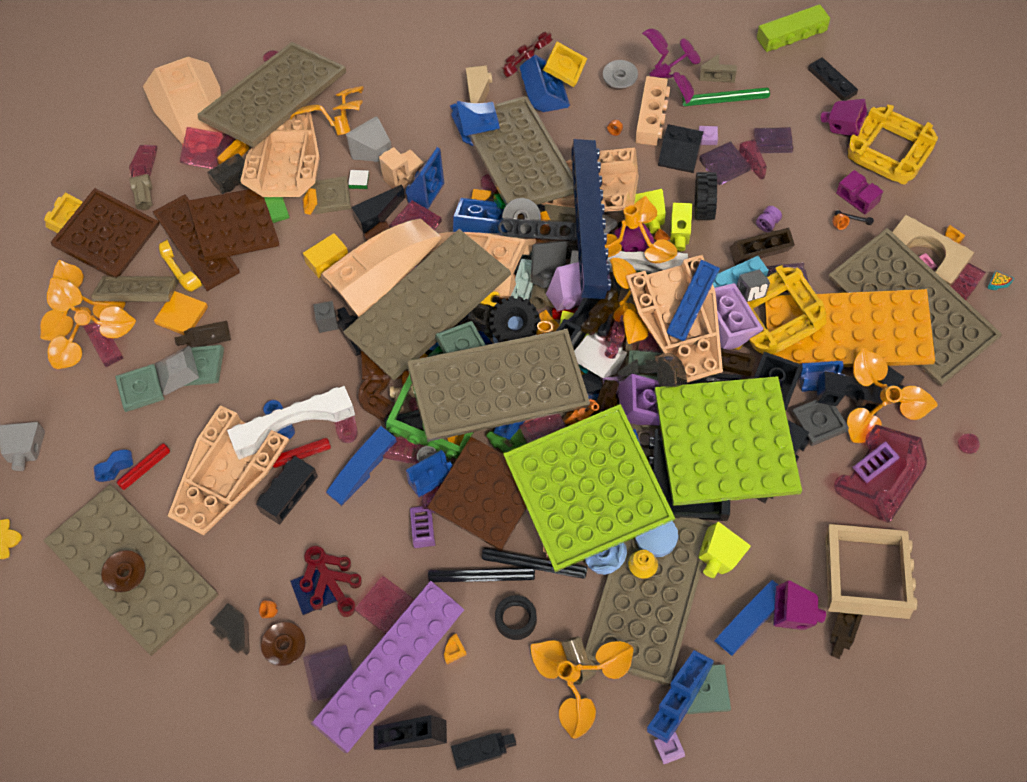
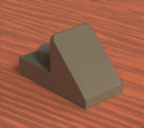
[699,54,737,83]
[545,204,576,234]

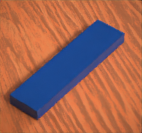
[667,260,720,341]

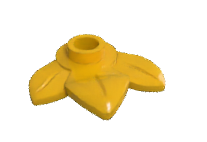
[0,519,22,559]

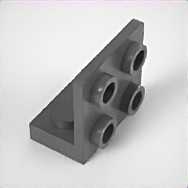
[530,240,567,288]

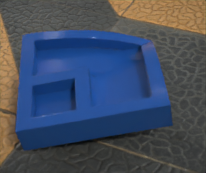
[456,101,500,136]

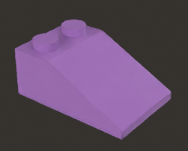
[619,374,675,425]

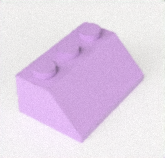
[546,260,610,311]
[714,283,763,350]

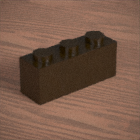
[729,227,795,265]

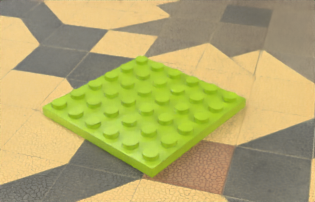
[654,377,802,506]
[503,404,675,572]

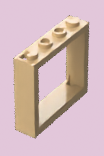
[825,524,917,619]

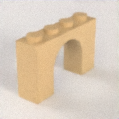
[892,215,974,287]

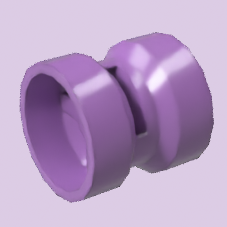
[756,206,782,232]

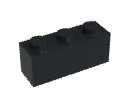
[256,456,318,525]

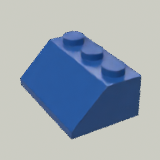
[519,55,570,112]
[453,198,508,233]

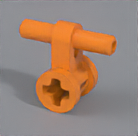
[562,399,599,425]

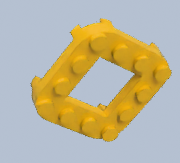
[847,104,938,185]
[747,265,826,355]

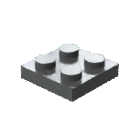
[791,399,849,447]

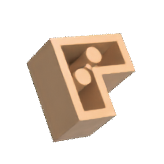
[379,147,424,188]

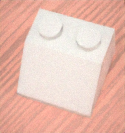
[574,333,627,378]

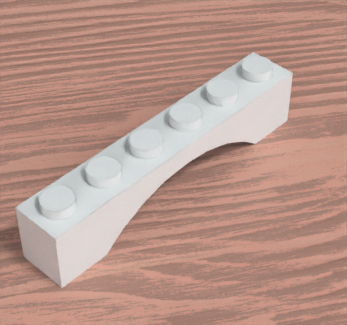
[570,251,688,274]
[227,386,355,460]

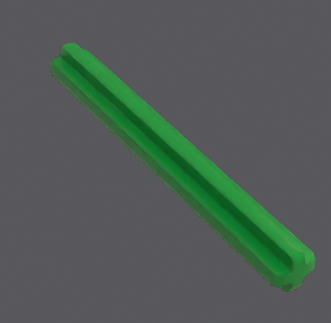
[682,87,770,106]

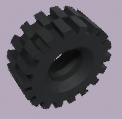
[694,172,717,220]
[489,296,541,343]

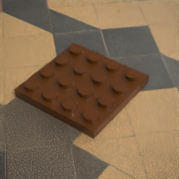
[51,188,159,279]
[187,189,279,261]
[427,436,527,551]

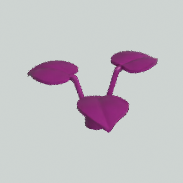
[642,29,701,104]

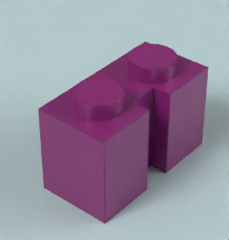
[836,170,883,215]

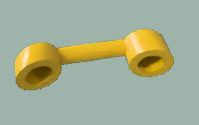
[159,239,202,292]

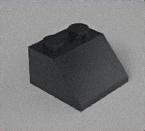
[658,124,704,173]

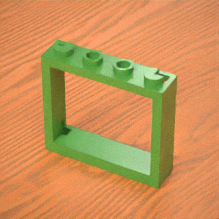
[386,374,474,459]

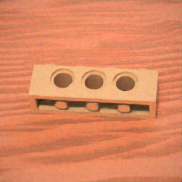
[635,76,670,146]

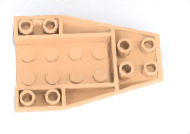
[143,57,227,157]
[241,111,320,197]
[541,147,639,212]
[321,218,442,317]
[417,232,536,299]
[626,255,723,384]
[168,405,289,536]

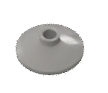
[603,60,638,88]
[502,198,541,233]

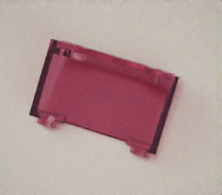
[834,424,927,523]

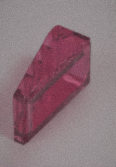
[739,140,767,180]
[129,145,158,177]
[383,436,424,464]

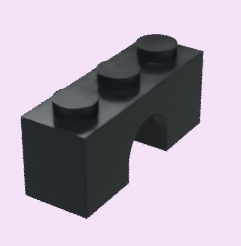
[817,371,883,415]

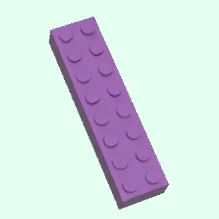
[310,581,464,753]

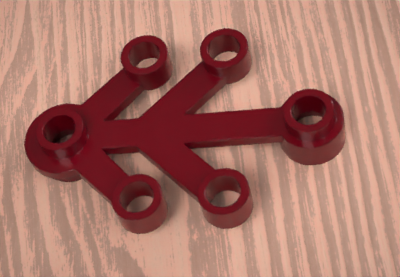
[502,31,553,78]
[300,546,362,617]

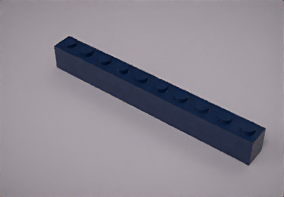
[571,139,611,299]

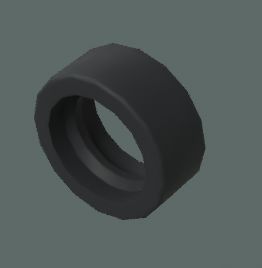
[495,595,537,640]

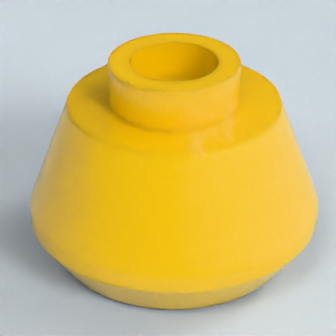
[628,550,658,579]

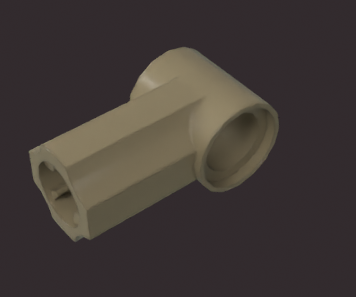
[129,174,153,211]
[529,284,555,309]
[561,636,596,685]

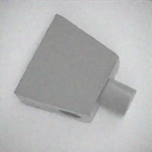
[0,422,45,471]

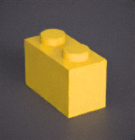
[303,233,348,278]

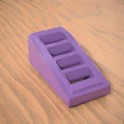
[853,441,900,484]
[410,505,435,548]

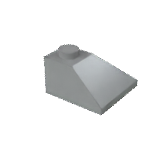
[346,116,392,162]
[155,346,199,395]

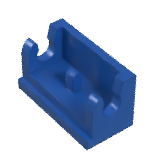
[799,361,845,392]
[406,450,452,497]

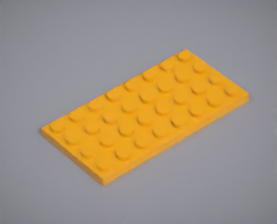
[765,289,935,367]

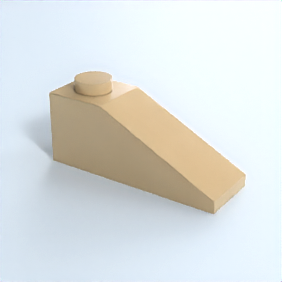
[466,65,492,103]

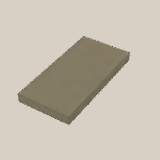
[91,276,179,302]

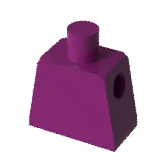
[821,99,868,136]
[614,223,655,252]
[774,580,826,630]

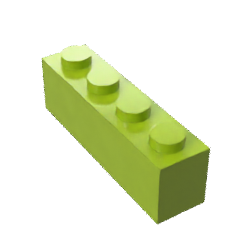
[757,4,830,52]

